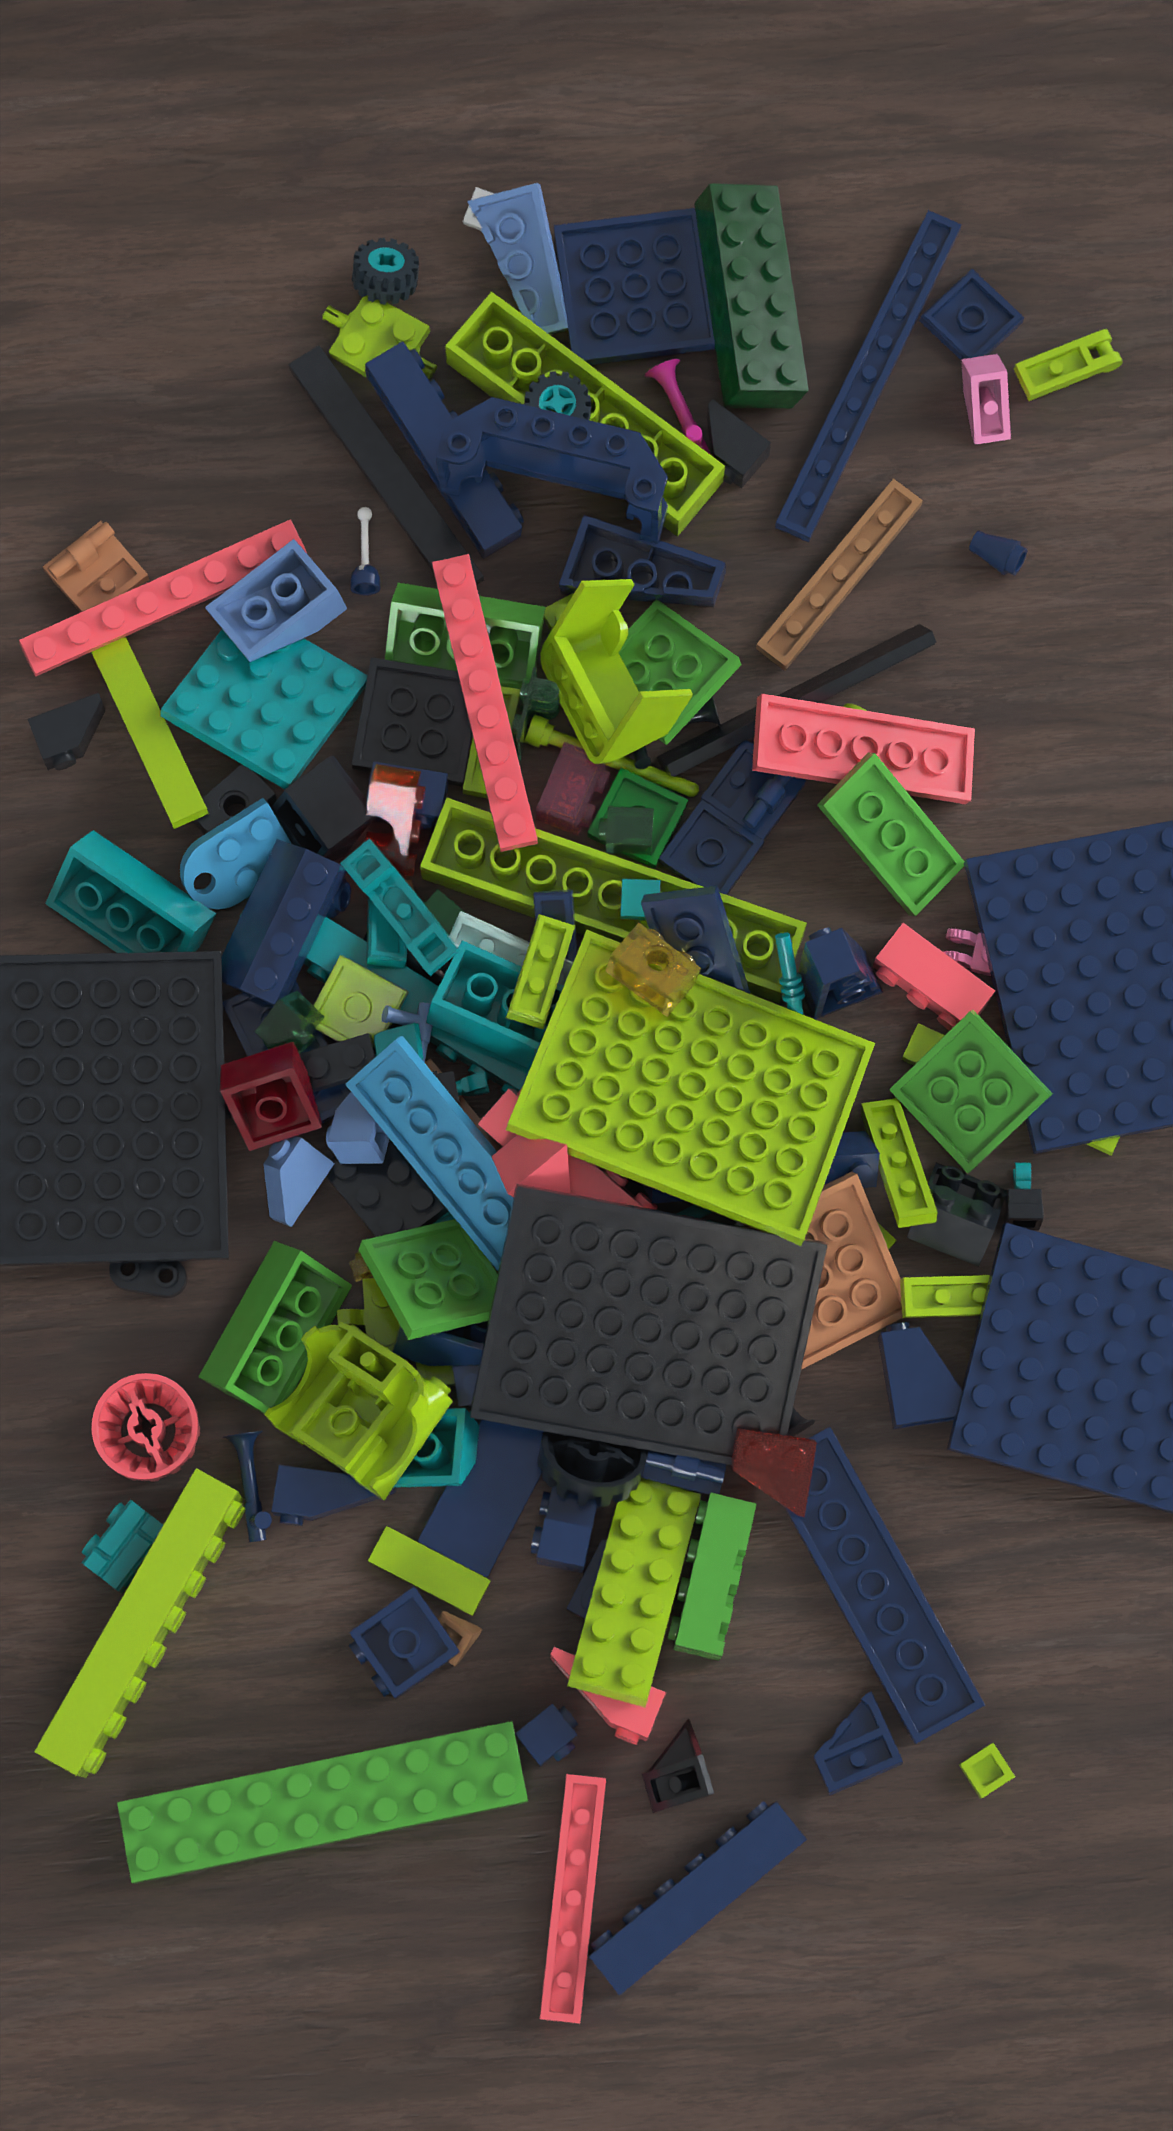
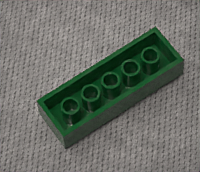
[694,183,809,408]

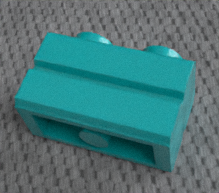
[81,1500,163,1594]

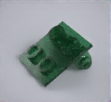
[511,667,559,761]

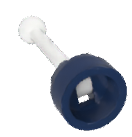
[350,507,380,595]

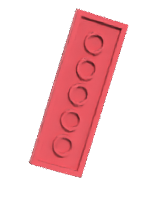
[752,694,975,804]

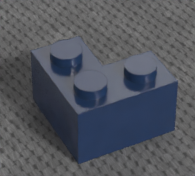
[531,1486,597,1574]

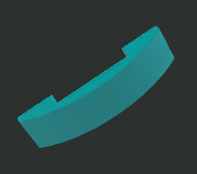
[340,839,460,976]

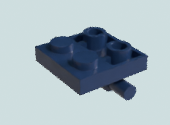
[700,740,806,841]
[642,1450,727,1496]

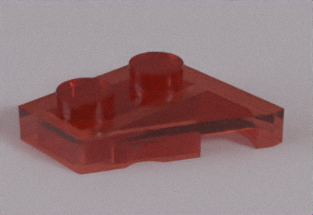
[731,1429,817,1517]

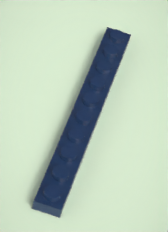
[775,210,961,543]

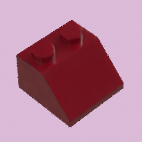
[220,1042,322,1151]

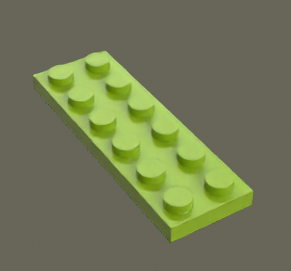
[567,1478,701,1707]

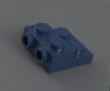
[348,1586,460,1699]

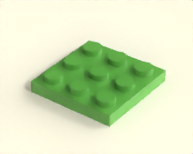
[619,599,741,745]
[889,1010,1053,1173]
[359,1219,498,1340]

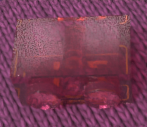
[536,742,610,836]

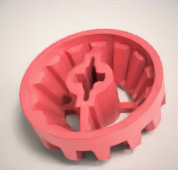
[92,1373,200,1482]

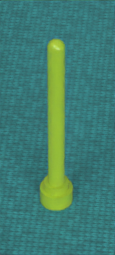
[525,714,699,797]

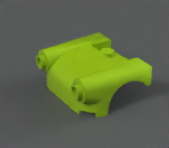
[264,1322,452,1500]

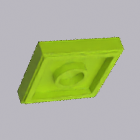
[304,955,409,1046]

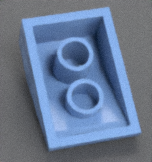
[205,539,347,662]

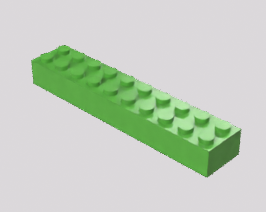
[117,1721,528,1883]

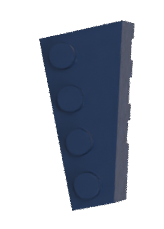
[559,515,726,607]
[797,928,884,1020]

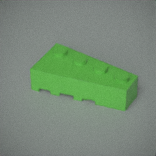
[668,1493,757,1661]

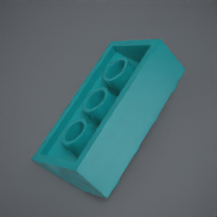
[45,830,216,953]

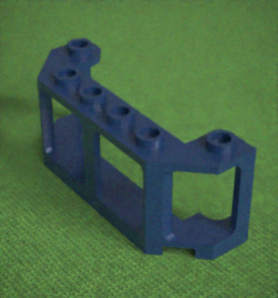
[436,397,668,544]

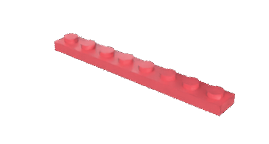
[19,519,307,677]
[432,554,538,852]

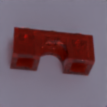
[364,764,426,881]

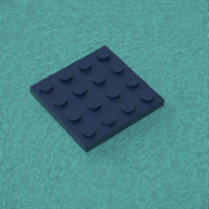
[553,208,715,365]

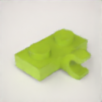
[337,1278,400,1351]

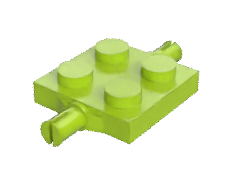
[322,295,437,379]

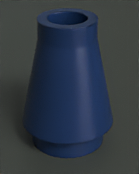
[969,531,1027,576]

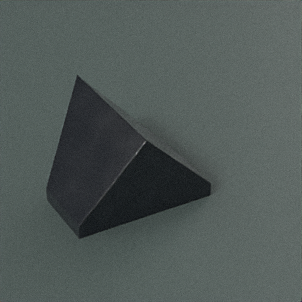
[642,1719,714,1813]

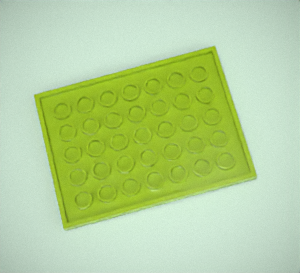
[506,930,875,1246]

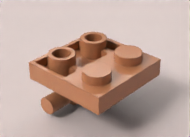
[43,521,149,613]

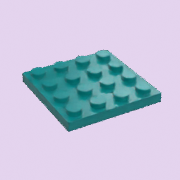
[160,629,368,790]

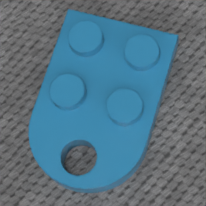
[180,798,291,909]

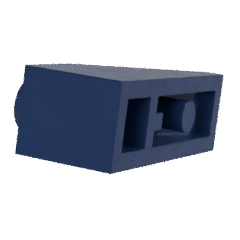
[271,1465,397,1526]

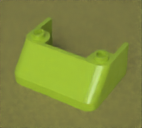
[540,579,693,764]

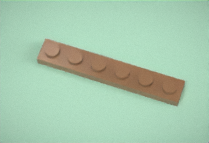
[756,478,923,671]

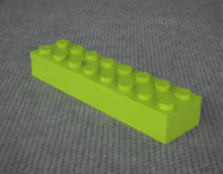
[445,292,725,537]
[34,1468,245,1778]

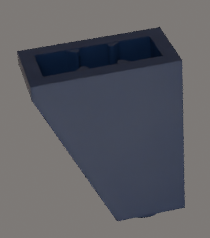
[878,1322,962,1429]

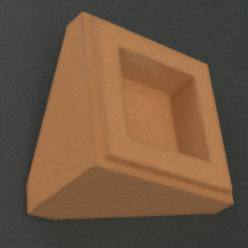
[438,1611,483,1667]

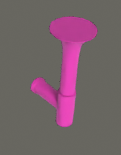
[645,359,711,455]

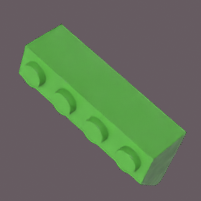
[385,582,546,693]
[199,1241,352,1414]

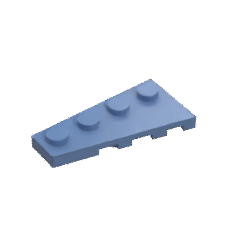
[468,183,568,335]

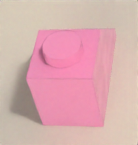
[961,354,1011,445]

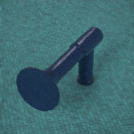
[223,1431,272,1542]

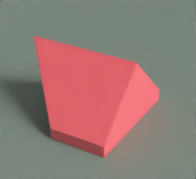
[491,1135,572,1197]

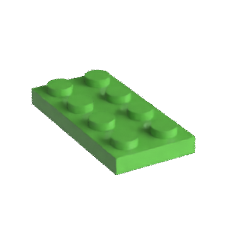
[817,753,965,916]

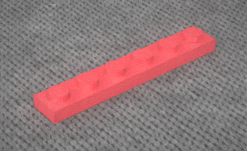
[540,1774,606,2024]

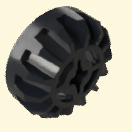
[537,1431,647,1507]

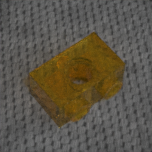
[605,923,701,1017]

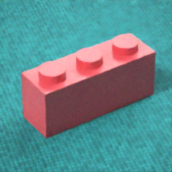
[873,923,995,1030]

